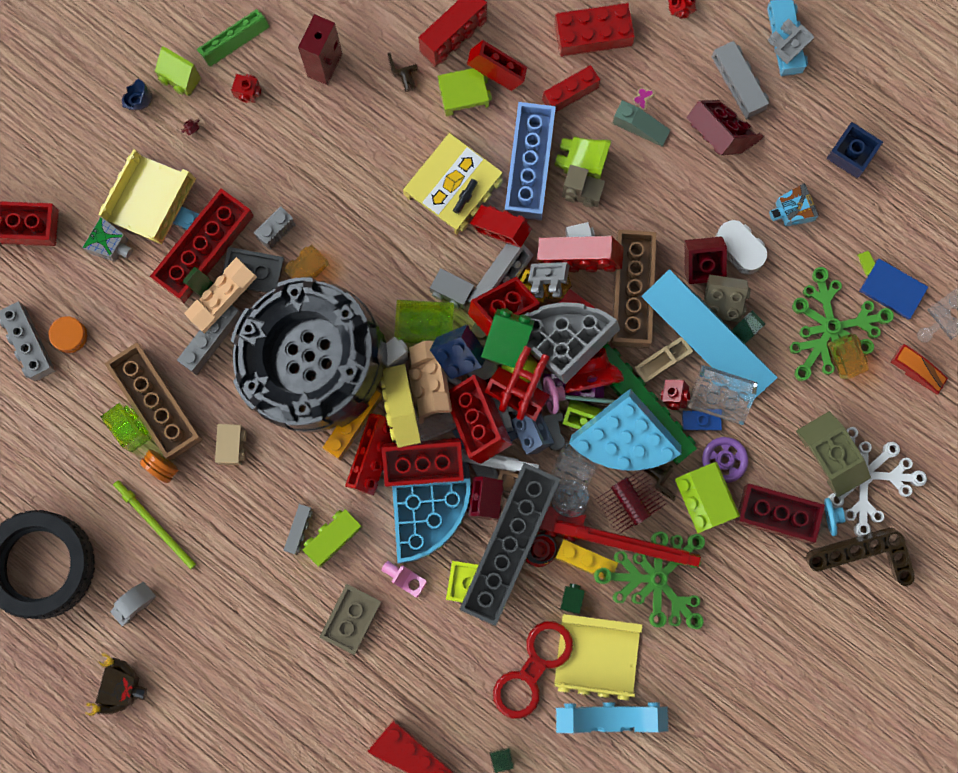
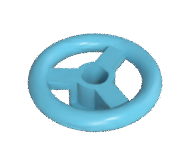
[824,498,845,536]

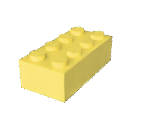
[380,364,421,448]

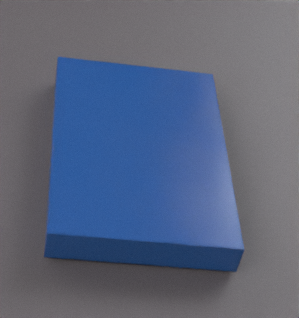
[859,258,928,320]

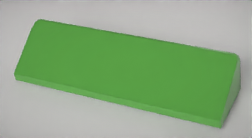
[197,9,269,66]

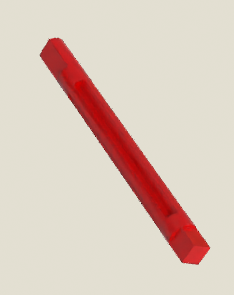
[553,519,701,567]

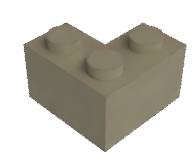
[562,164,605,208]

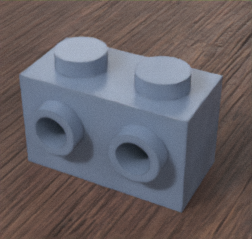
[511,413,554,455]

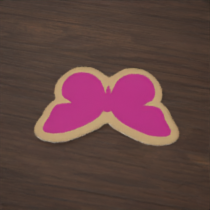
[633,88,655,111]

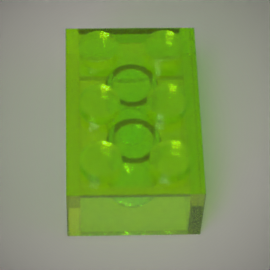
[394,300,455,343]

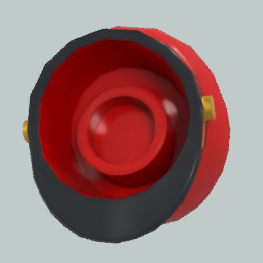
[525,533,557,567]

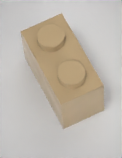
[215,424,247,466]

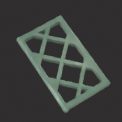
[565,395,615,404]

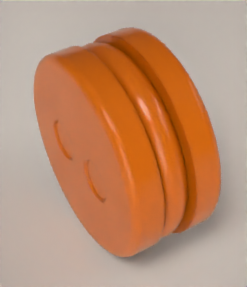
[49,316,88,353]
[140,449,178,483]

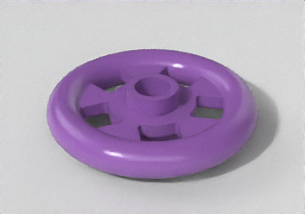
[702,437,748,483]

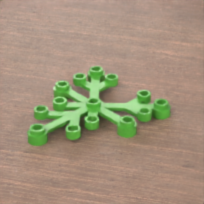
[789,267,894,381]
[594,532,705,629]

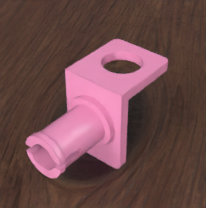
[382,561,427,598]

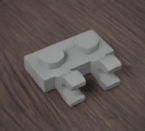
[768,19,814,64]
[528,262,569,298]

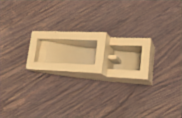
[634,337,694,383]

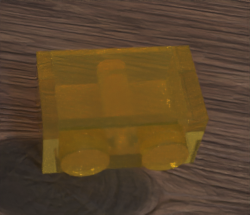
[284,244,329,279]
[827,334,869,379]

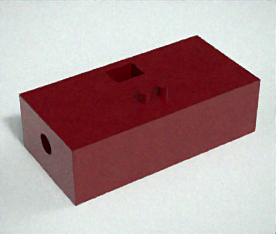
[298,14,343,85]

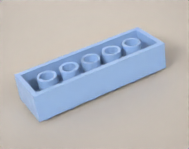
[505,102,556,220]

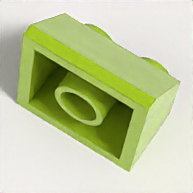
[155,46,201,96]

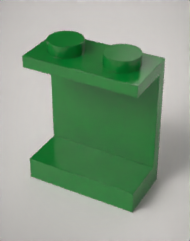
[481,308,535,368]

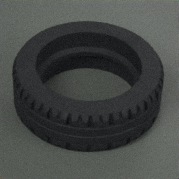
[0,510,95,619]

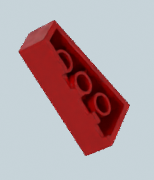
[367,719,455,773]

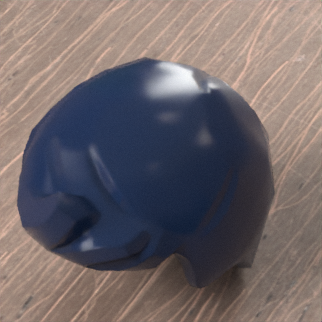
[122,79,153,111]

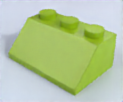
[675,462,740,533]

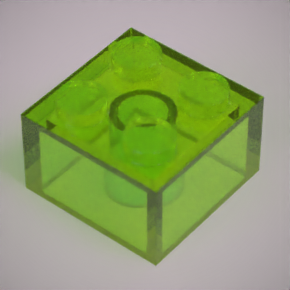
[100,403,150,452]

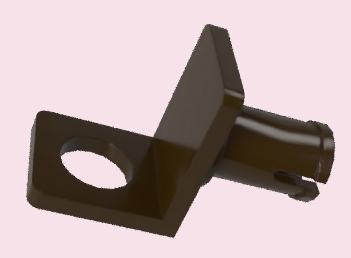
[388,53,418,92]
[644,465,676,502]

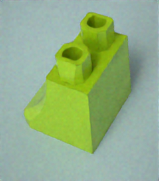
[555,137,611,179]

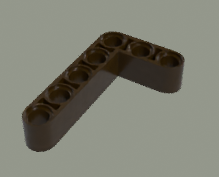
[806,527,915,586]

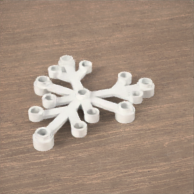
[827,427,927,537]

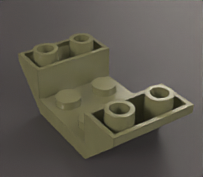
[796,411,871,498]

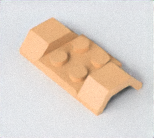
[184,257,257,334]
[408,341,452,424]

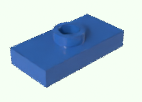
[682,411,722,431]

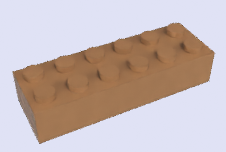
[611,230,657,348]
[104,342,203,461]

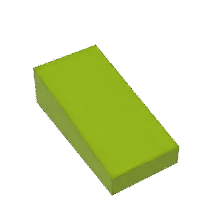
[857,251,875,276]

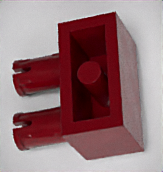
[467,476,504,520]

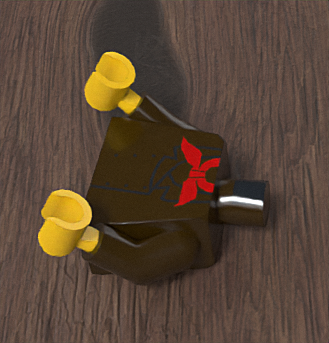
[85,653,147,716]

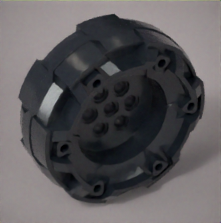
[231,277,387,433]

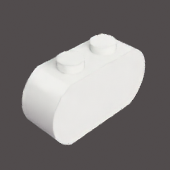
[715,220,767,274]

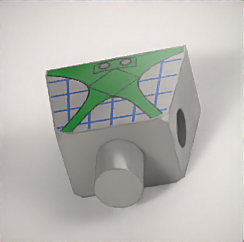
[82,217,133,261]

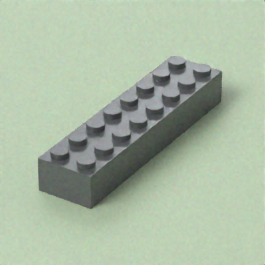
[459,463,560,626]

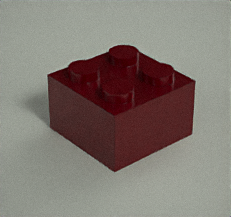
[684,236,727,284]

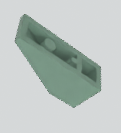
[612,100,670,147]

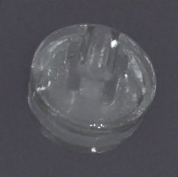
[551,480,590,517]

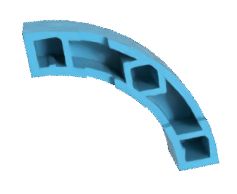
[556,702,668,733]

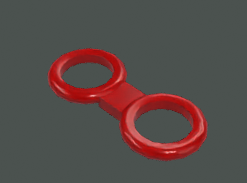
[493,621,573,719]

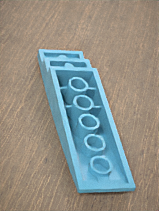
[641,269,778,404]

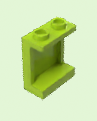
[438,68,492,116]

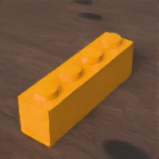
[322,391,383,461]

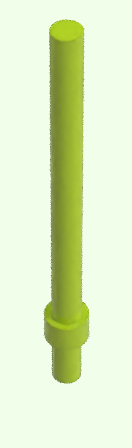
[113,480,197,570]

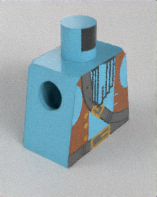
[769,183,819,226]

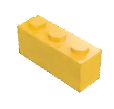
[555,539,618,579]

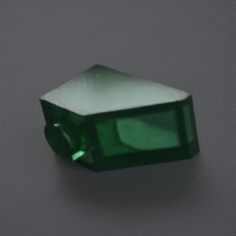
[732,310,766,344]

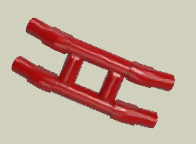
[499,346,550,420]

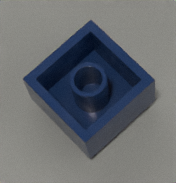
[826,122,883,179]
[430,325,486,380]

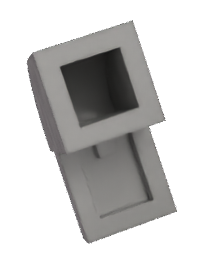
[110,582,156,627]

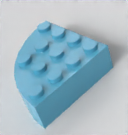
[569,389,681,470]
[392,478,471,564]

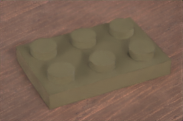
[319,584,382,655]

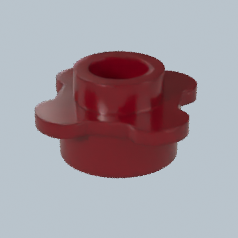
[181,119,200,136]

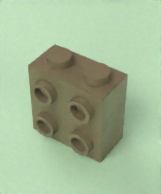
[703,275,751,322]

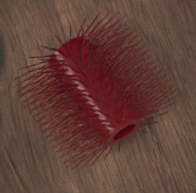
[595,469,667,534]

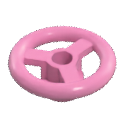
[543,376,565,414]

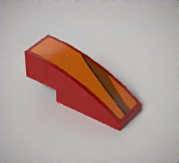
[890,344,948,395]

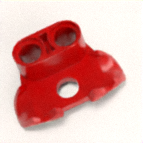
[565,347,624,393]

